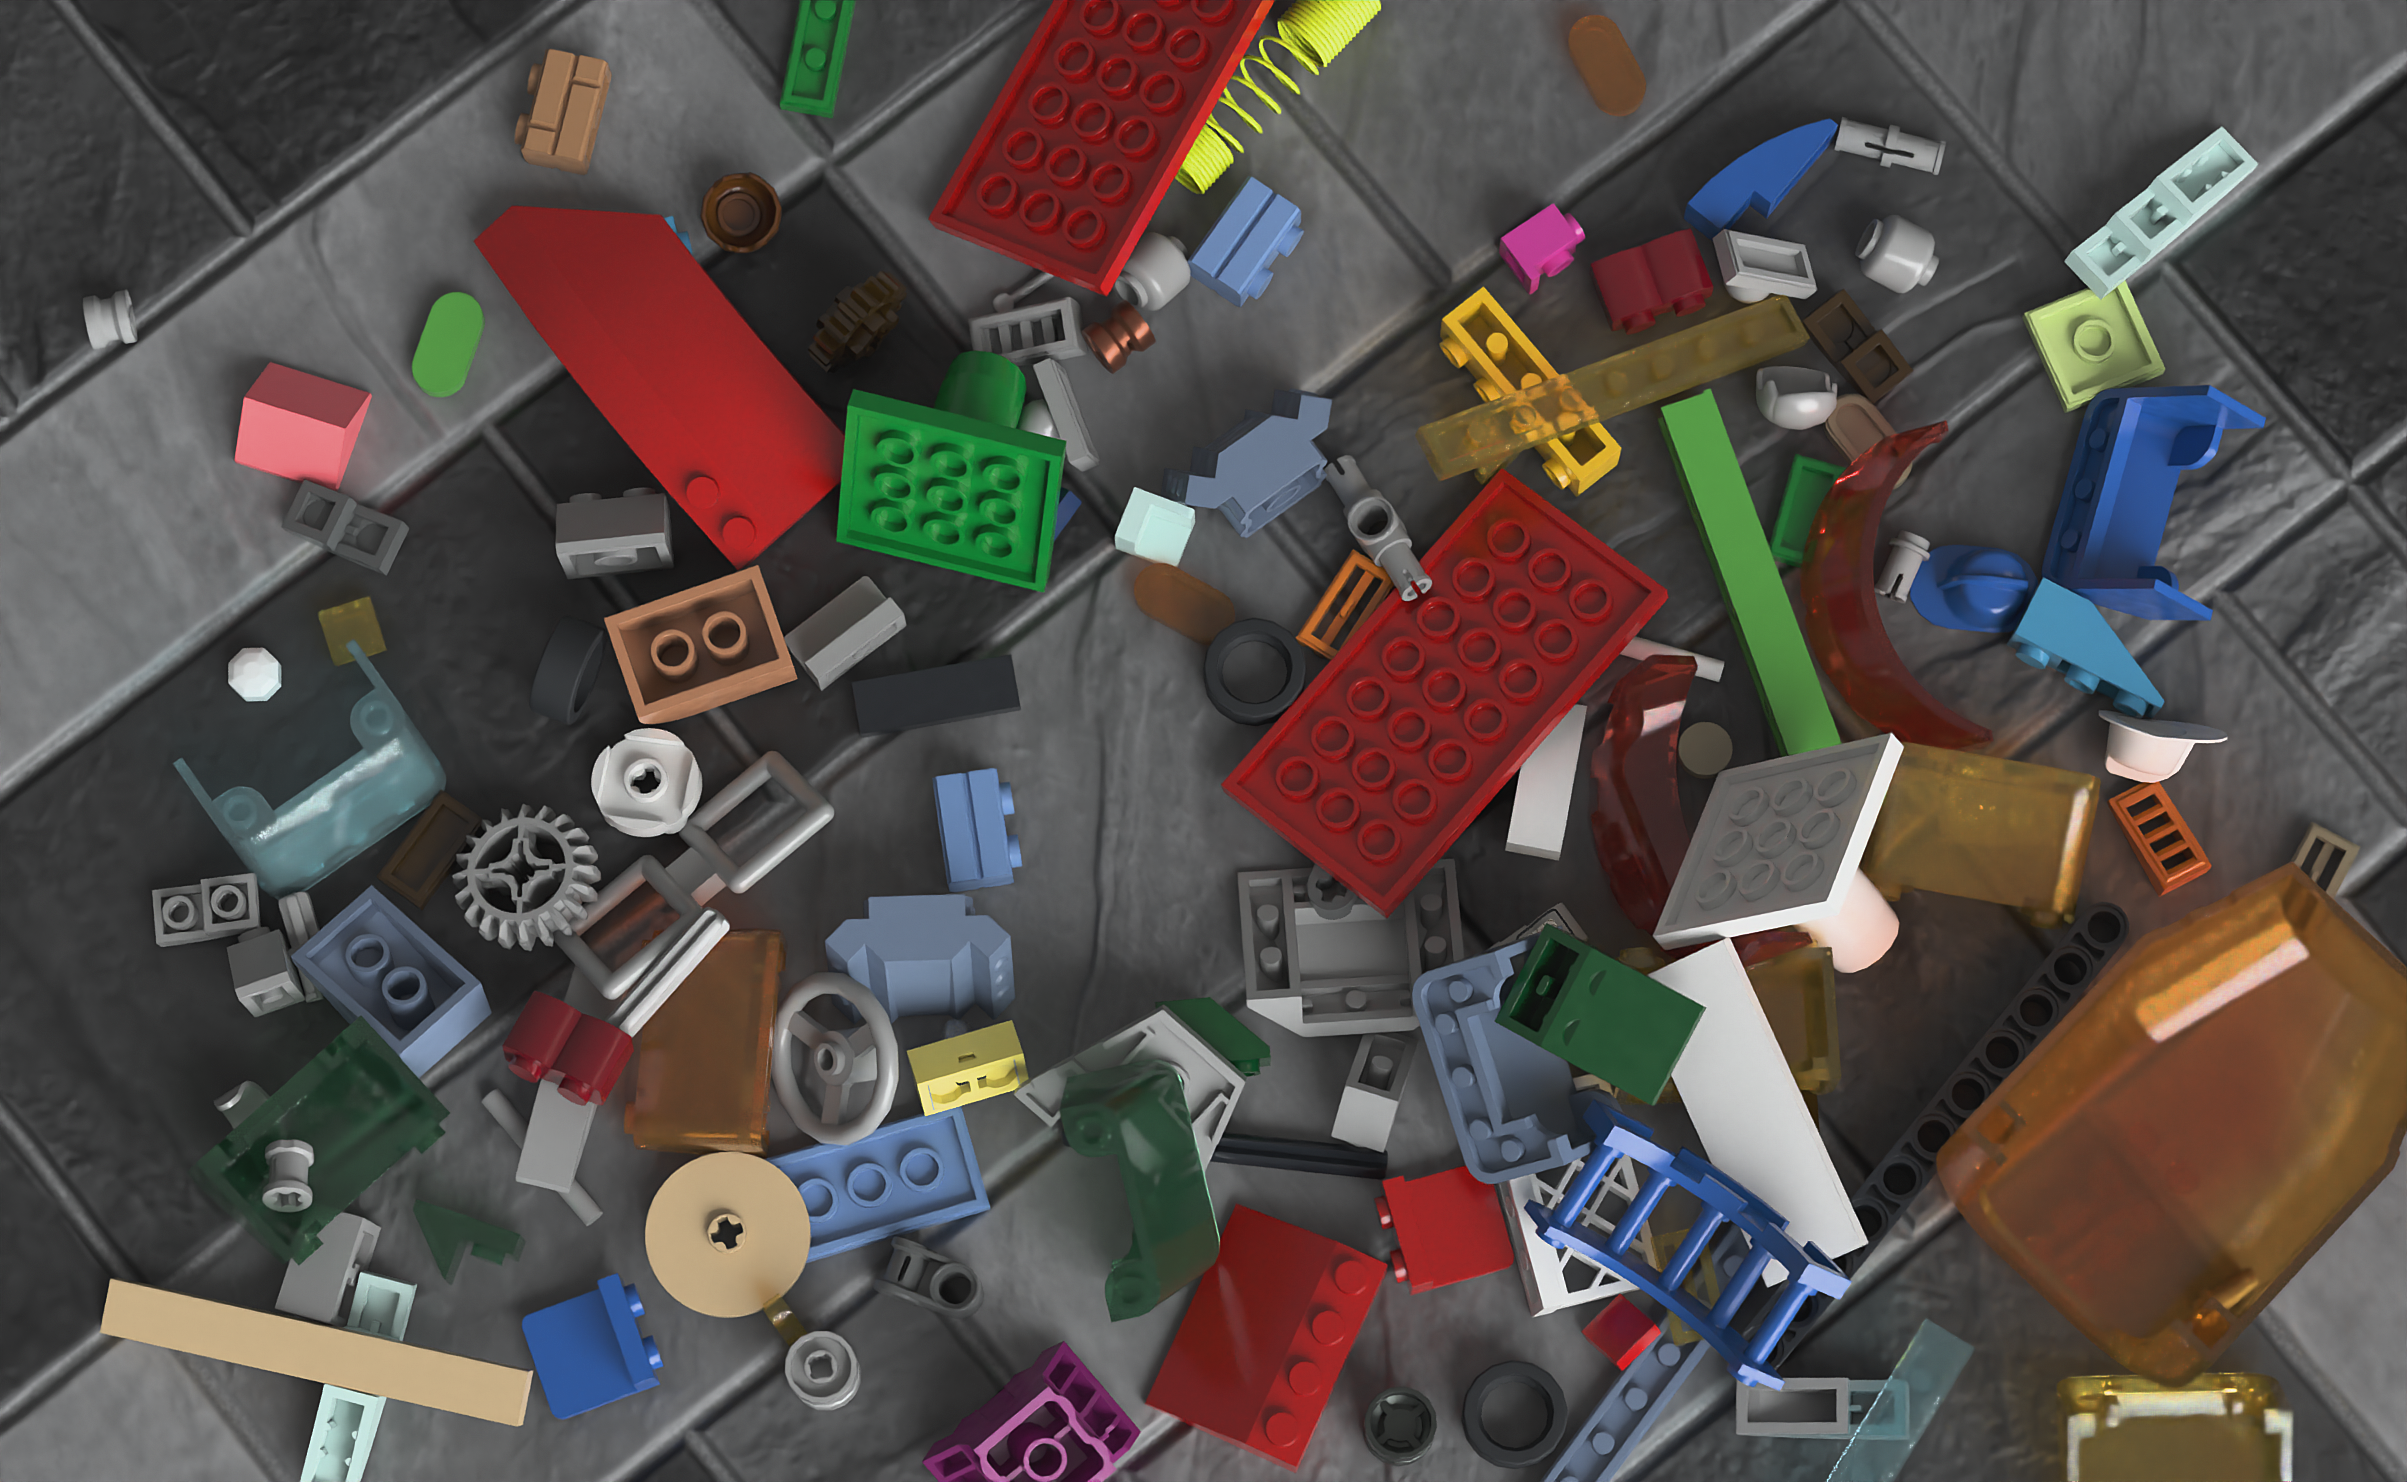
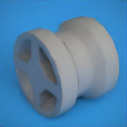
[83,289,138,350]

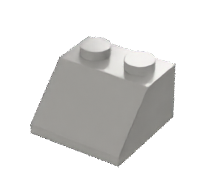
[555,488,675,579]

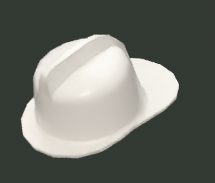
[2099,710,2227,783]

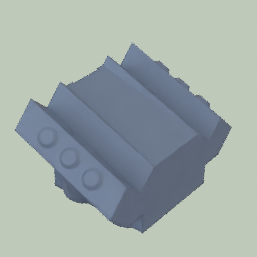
[1160,388,1332,539]
[825,894,1015,1025]

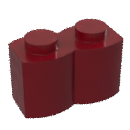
[1589,228,1713,335]
[502,991,634,1106]

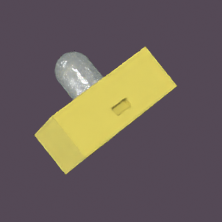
[907,1018,1029,1116]

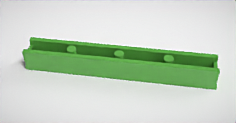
[1657,388,1842,757]

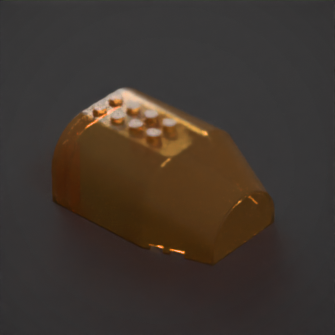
[1936,861,2407,1388]

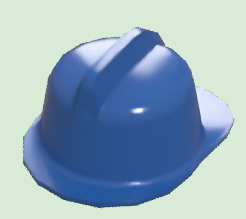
[1910,545,2038,633]

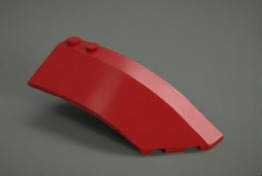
[473,205,845,571]

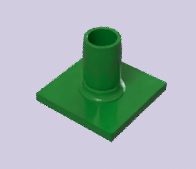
[836,350,1067,592]

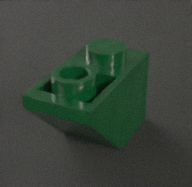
[1155,997,1271,1077]

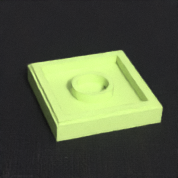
[2022,281,2166,413]

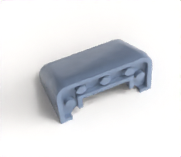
[1412,925,1622,1184]

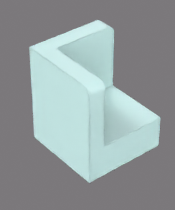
[1115,487,1195,569]

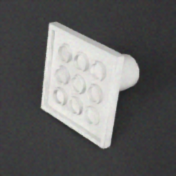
[1653,733,1904,973]

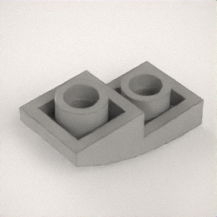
[152,873,261,947]

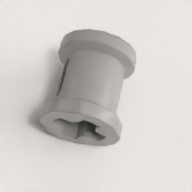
[262,1140,314,1212]

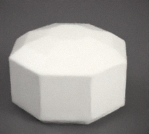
[228,648,281,702]

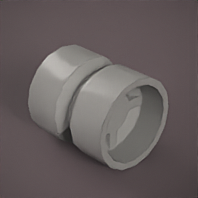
[785,1331,861,1410]

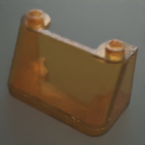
[624,928,788,1159]

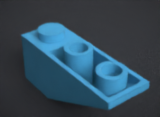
[2007,577,2165,719]

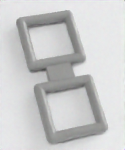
[553,751,834,999]

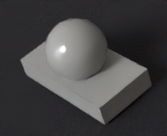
[1712,229,1817,304]
[1017,358,1100,472]

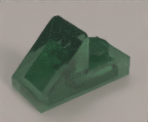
[412,1199,526,1285]

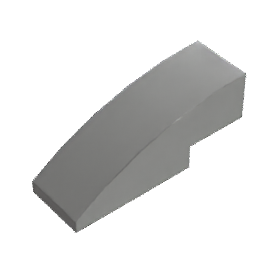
[1736,1378,1910,1440]

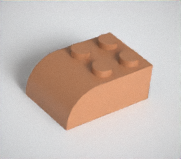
[604,565,798,724]

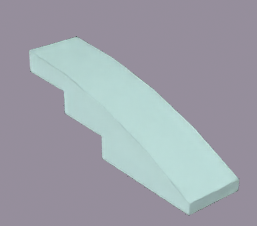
[2064,126,2258,300]
[300,1270,417,1482]

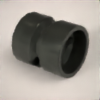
[1363,1386,1437,1466]

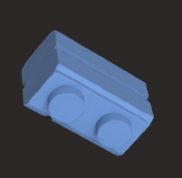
[1188,176,1304,307]
[932,768,1022,893]

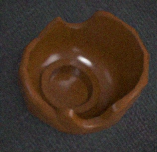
[700,172,782,253]

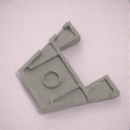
[1014,1005,1246,1235]

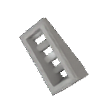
[968,297,1088,366]

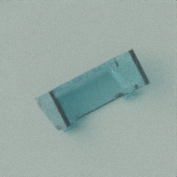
[173,639,446,900]

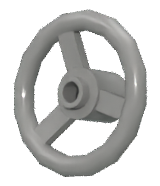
[769,972,899,1145]

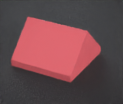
[234,362,372,492]

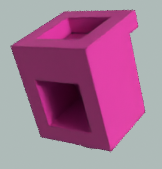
[1499,203,1586,295]

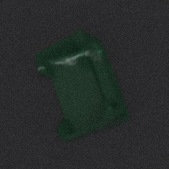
[187,1016,451,1266]
[1059,1059,1220,1323]

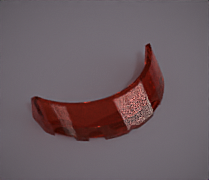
[1800,421,1993,756]
[1590,654,1813,968]

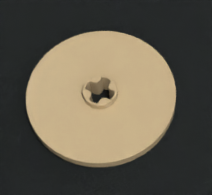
[645,1152,811,1318]

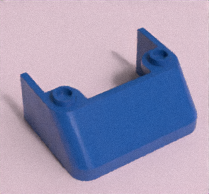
[2042,385,2266,621]

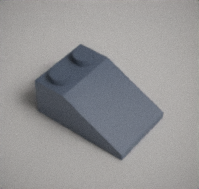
[290,885,492,1085]

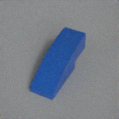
[1684,118,1838,242]

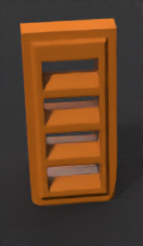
[2107,781,2212,897]

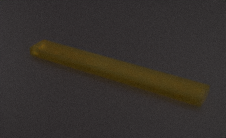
[1415,295,1810,482]

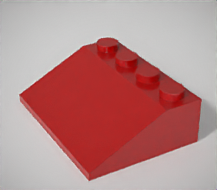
[1145,1203,1388,1473]

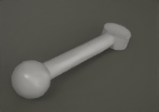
[993,271,1054,313]

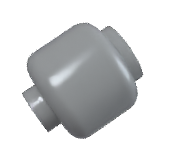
[1855,215,1939,293]
[1113,232,1191,311]

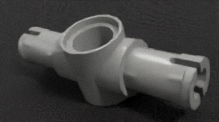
[1324,455,1432,601]

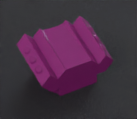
[922,1341,1141,1482]

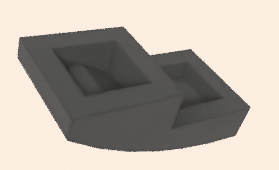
[281,479,410,576]

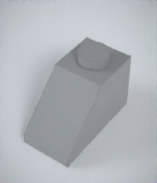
[227,927,306,1017]
[1331,1032,1419,1153]

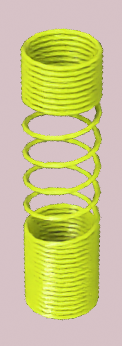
[1174,0,1381,194]

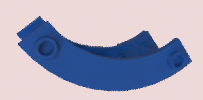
[1524,1099,1852,1391]

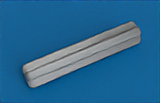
[605,906,730,1037]

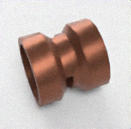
[1081,300,1156,374]

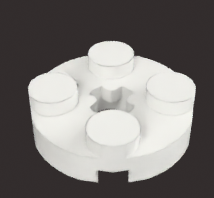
[591,728,702,837]

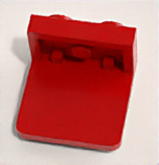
[1374,1165,1514,1296]

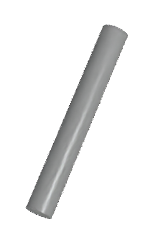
[481,1088,603,1226]

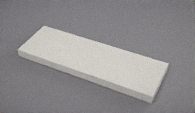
[1648,937,1869,1288]

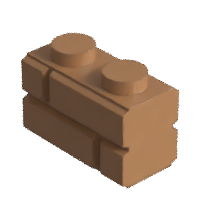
[515,49,612,175]

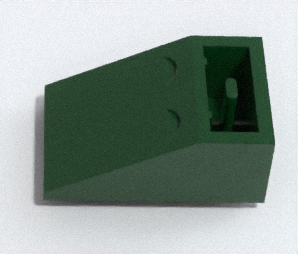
[1494,923,1707,1106]

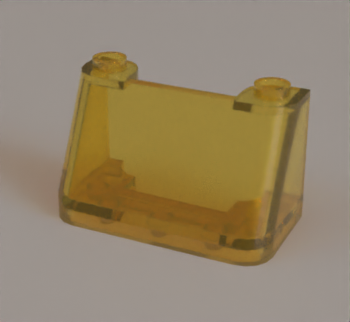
[1859,742,2101,929]
[2056,1373,2293,1482]

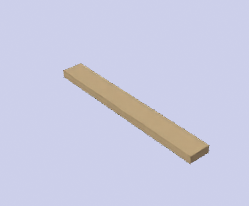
[100,1277,533,1427]

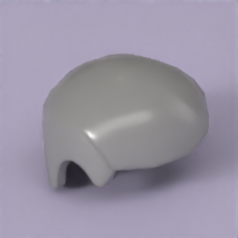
[1756,366,1837,430]

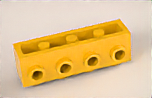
[1439,286,1622,497]

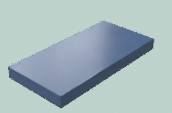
[764,1106,991,1263]

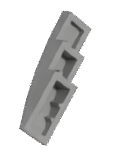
[516,965,628,1194]

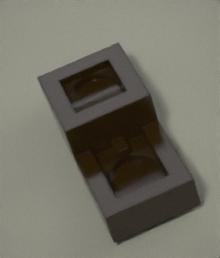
[1798,289,1914,404]

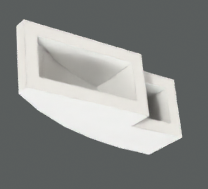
[1505,704,1587,861]

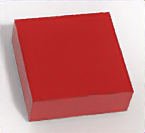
[1581,1294,1661,1371]

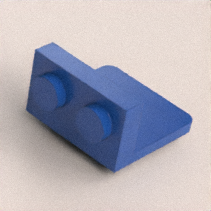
[522,1273,664,1420]

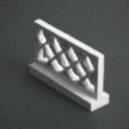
[1496,1074,1662,1317]

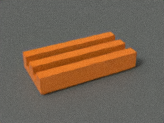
[1296,549,1395,661]

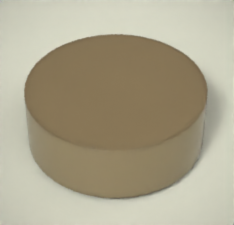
[1677,722,1733,779]

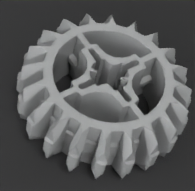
[452,804,601,951]

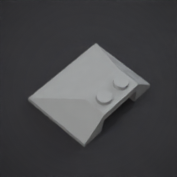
[1237,859,1464,1037]

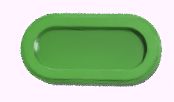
[412,292,485,397]

